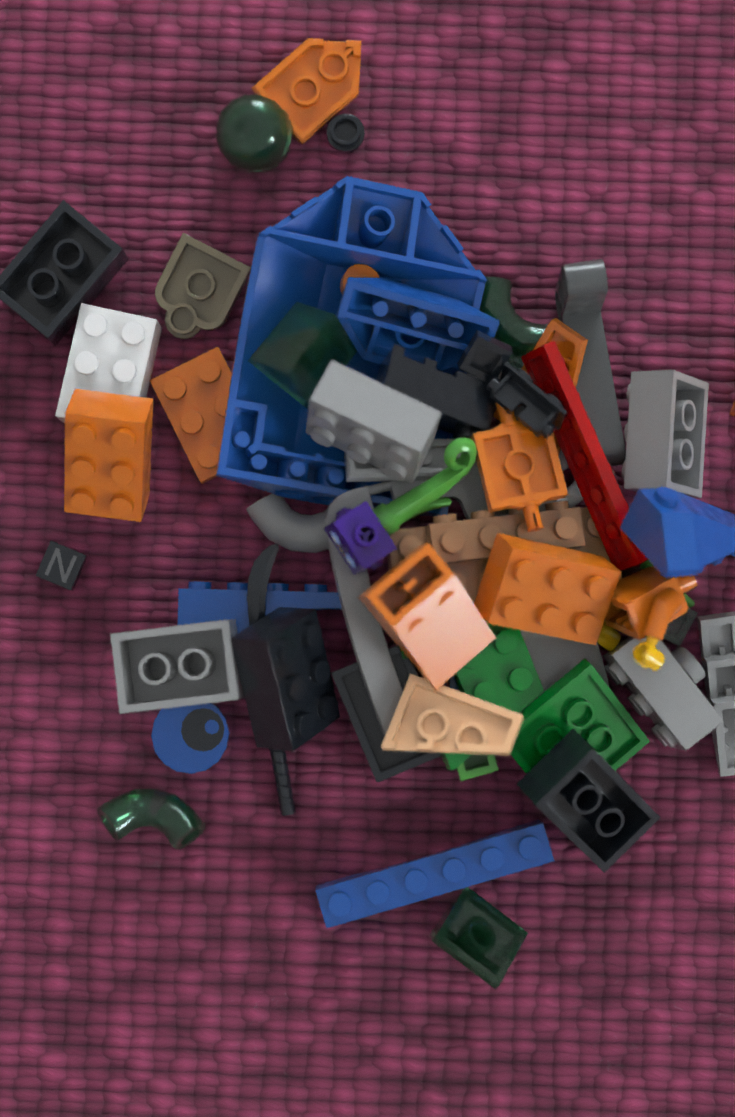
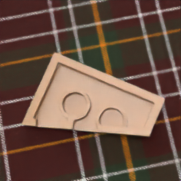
[381,673,524,756]

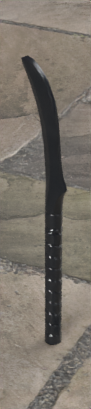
[247,543,296,816]

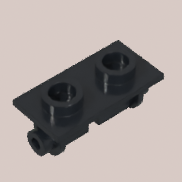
[486,361,567,439]

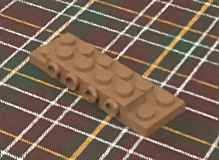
[387,501,622,601]

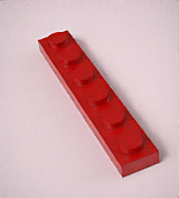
[521,340,649,571]

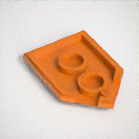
[252,38,362,145]

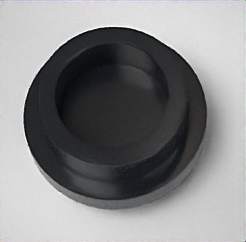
[327,114,365,153]

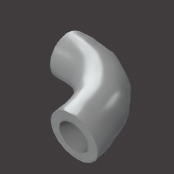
[246,494,329,553]

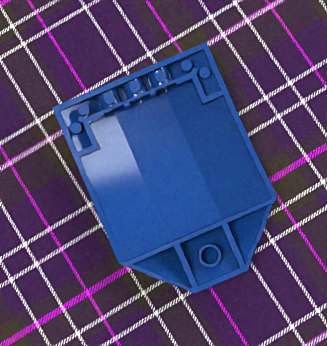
[216,176,488,517]

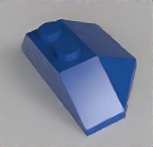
[337,277,500,374]

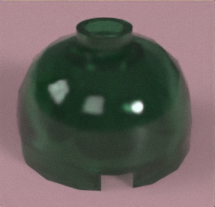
[215,95,293,173]

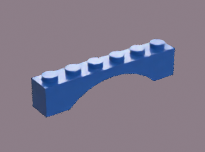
[315,820,554,929]

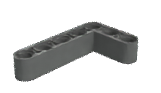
[555,259,626,466]

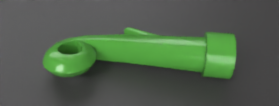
[372,438,477,536]

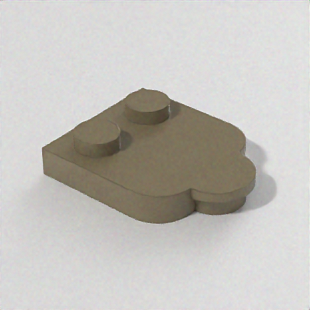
[155,233,251,339]

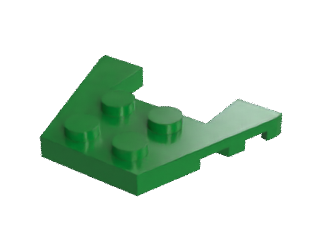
[399,618,544,771]

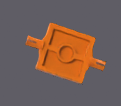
[470,402,568,532]

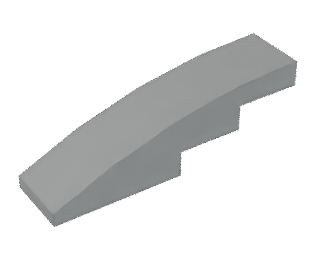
[697,611,735,777]

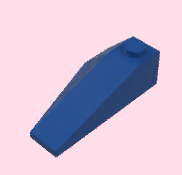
[620,487,735,577]

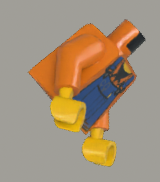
[597,566,697,671]

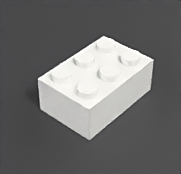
[55,303,162,423]

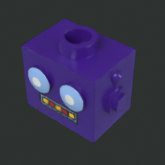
[323,501,397,575]

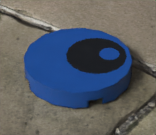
[151,703,230,774]

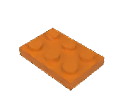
[150,347,232,484]

